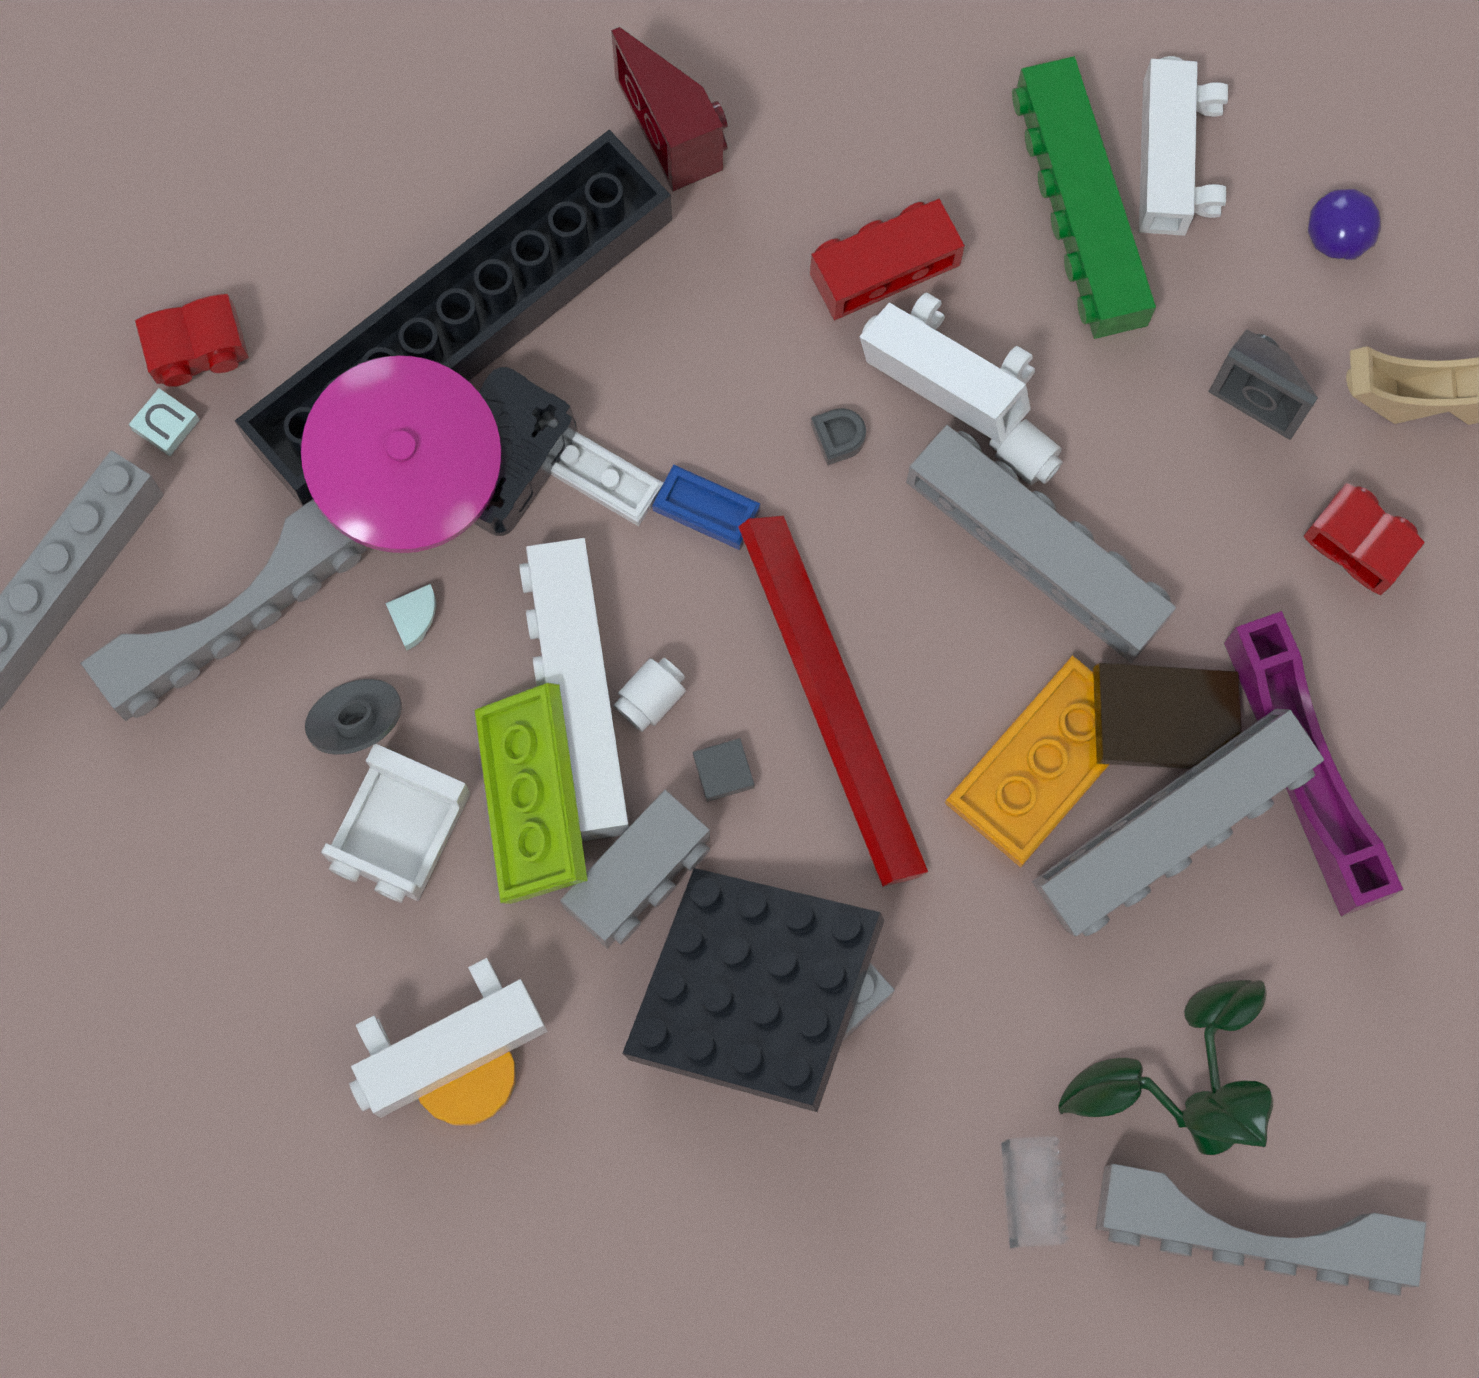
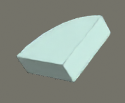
[385,584,436,651]

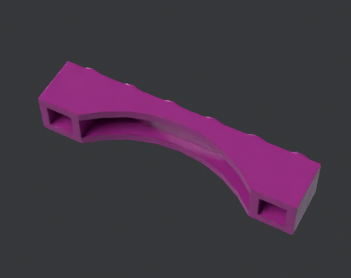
[1224,611,1403,917]

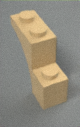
[1346,346,1479,425]

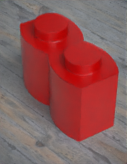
[135,294,249,387]
[1303,483,1425,596]

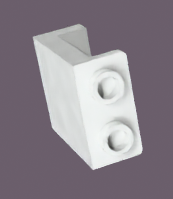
[321,744,470,903]

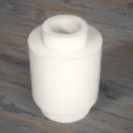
[989,419,1063,486]
[613,658,686,732]

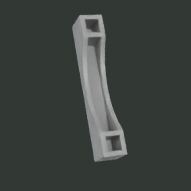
[80,500,367,721]
[1095,1164,1426,1296]

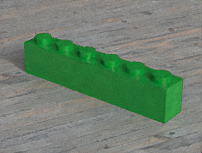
[1012,56,1156,339]

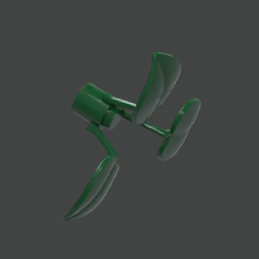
[1058,980,1274,1155]

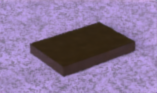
[1093,663,1242,769]

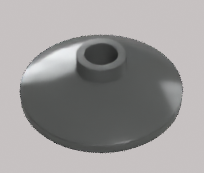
[305,679,402,755]

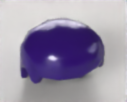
[1308,189,1381,260]

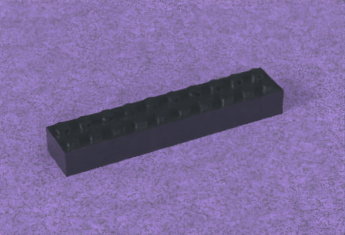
[234,129,672,507]

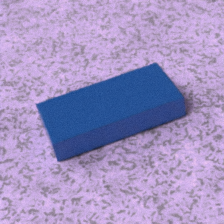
[652,464,760,550]

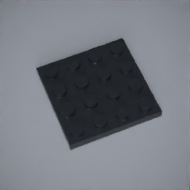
[622,868,885,1112]

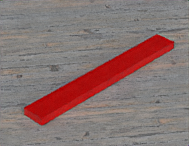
[738,515,928,887]

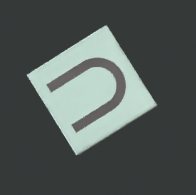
[129,388,200,456]

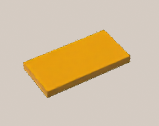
[945,655,1110,868]

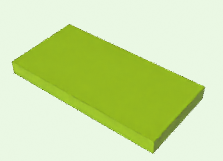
[475,683,588,904]

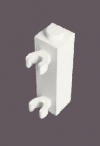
[1139,56,1228,236]
[859,292,1035,444]
[349,958,548,1118]

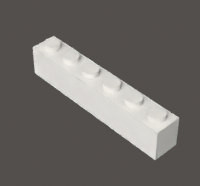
[519,538,629,842]

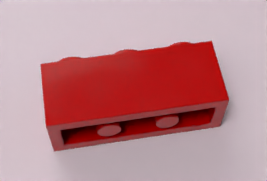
[810,198,965,321]

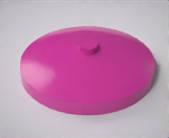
[301,356,501,553]

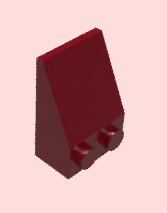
[611,27,728,191]

